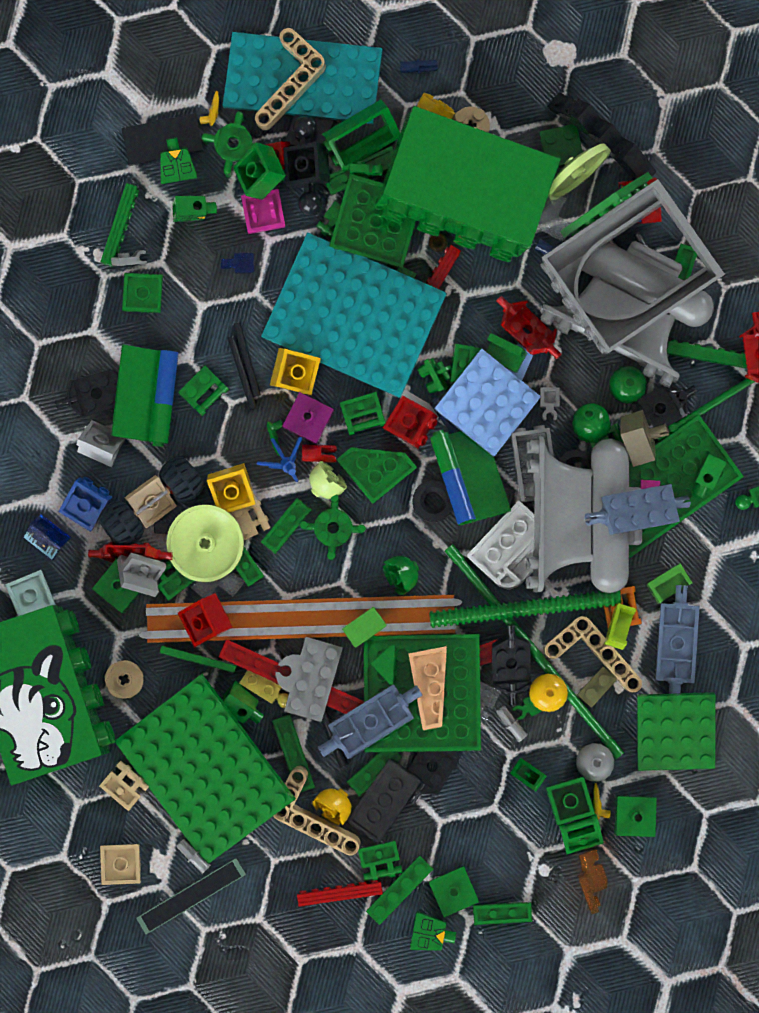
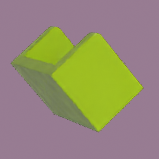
[604,603,636,650]

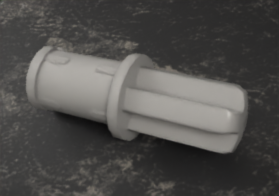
[496,706,528,742]
[177,839,211,874]

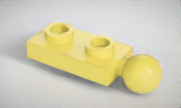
[239,670,289,708]

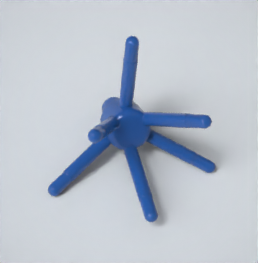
[257,437,302,482]

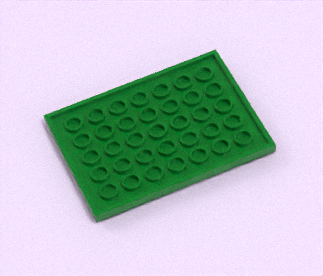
[116,674,296,864]

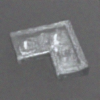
[537,197,571,242]
[191,572,245,598]

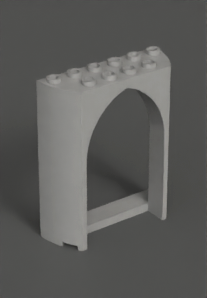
[540,179,725,354]

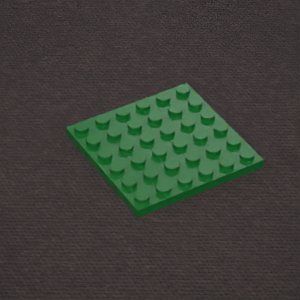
[364,634,481,753]

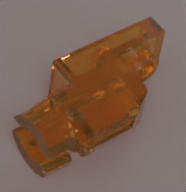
[577,849,608,914]

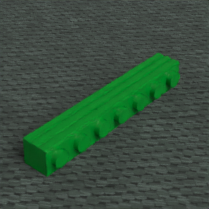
[100,183,139,267]
[667,340,747,369]

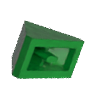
[371,645,396,686]
[510,758,547,792]

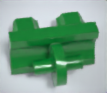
[418,358,452,393]

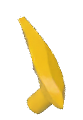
[200,91,219,126]
[593,783,611,820]

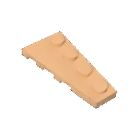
[409,646,447,731]

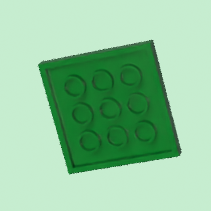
[560,172,652,238]
[329,174,416,269]
[637,692,715,771]

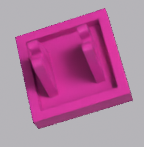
[241,189,285,234]

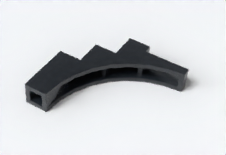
[547,92,657,180]

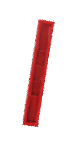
[426,245,461,289]
[297,880,383,907]

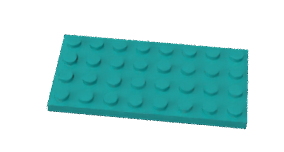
[223,32,383,124]

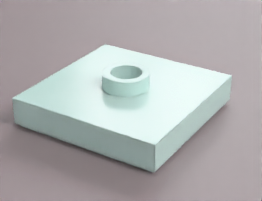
[5,570,56,616]

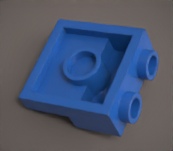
[58,477,112,532]

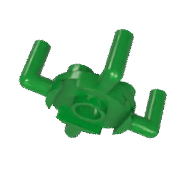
[202,111,255,178]
[300,495,366,560]

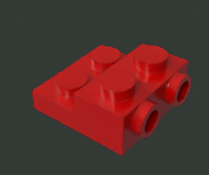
[383,395,438,449]

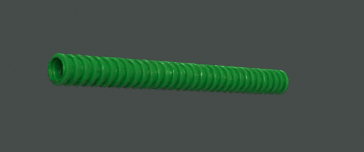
[429,590,622,628]

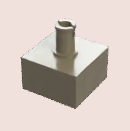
[621,410,669,467]

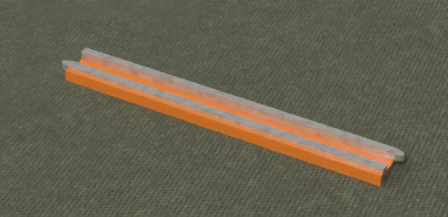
[139,595,462,643]

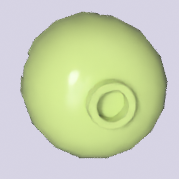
[309,461,347,499]

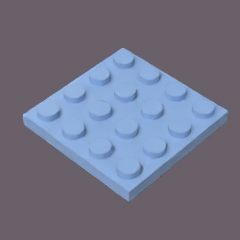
[434,349,540,457]

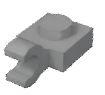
[111,250,147,266]

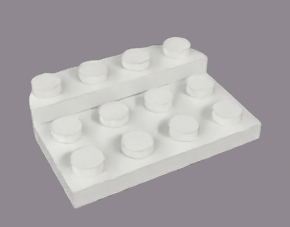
[466,501,534,590]

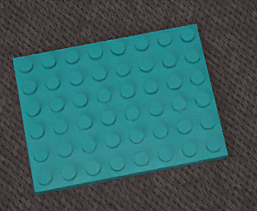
[261,232,447,398]

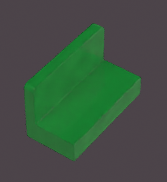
[486,333,528,373]

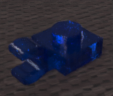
[221,253,254,274]

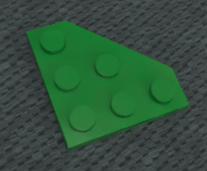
[336,447,417,504]

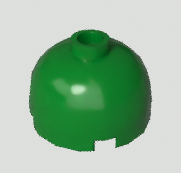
[609,366,647,404]
[572,403,611,442]
[383,556,419,595]

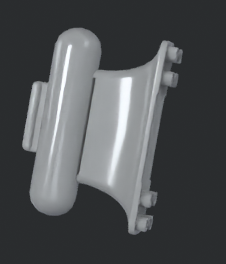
[540,241,714,388]
[526,436,642,593]

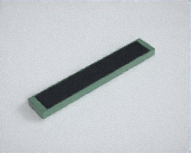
[136,858,246,934]

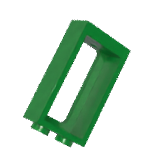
[322,99,400,171]

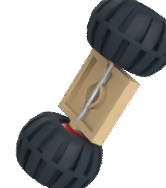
[99,457,204,546]

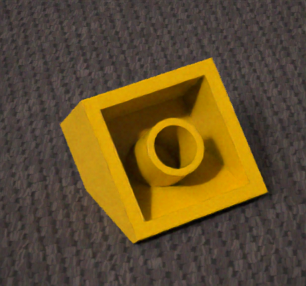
[270,348,321,395]
[207,463,256,513]

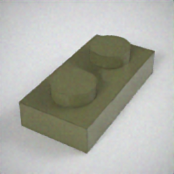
[577,666,617,708]

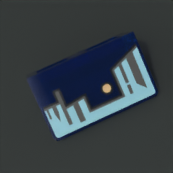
[23,514,71,560]

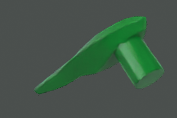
[267,420,283,456]

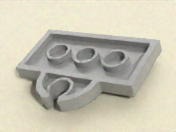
[275,637,343,722]

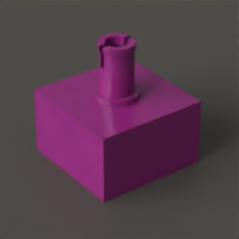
[282,392,334,445]

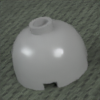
[576,743,615,782]

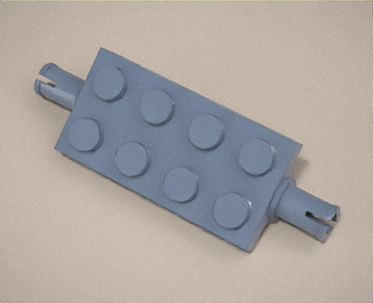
[584,484,691,535]
[655,585,700,694]
[318,684,423,759]

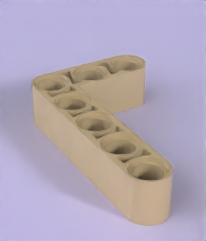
[255,28,326,130]
[544,616,642,692]
[274,766,361,855]

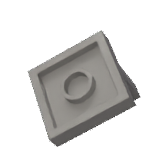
[76,420,125,467]
[117,553,166,597]

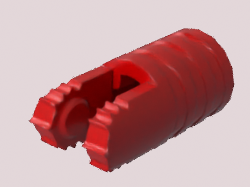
[302,444,337,463]

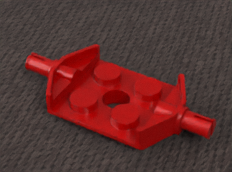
[496,296,562,360]
[739,312,759,383]
[88,542,173,563]

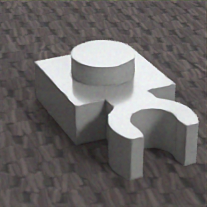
[540,387,560,421]

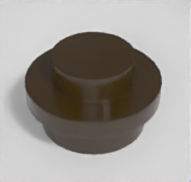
[429,233,448,252]

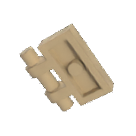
[230,493,270,541]
[99,761,149,811]

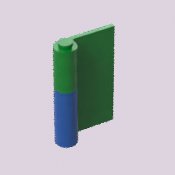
[111,344,179,447]
[430,430,511,526]

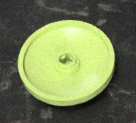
[548,143,611,200]
[166,505,244,582]

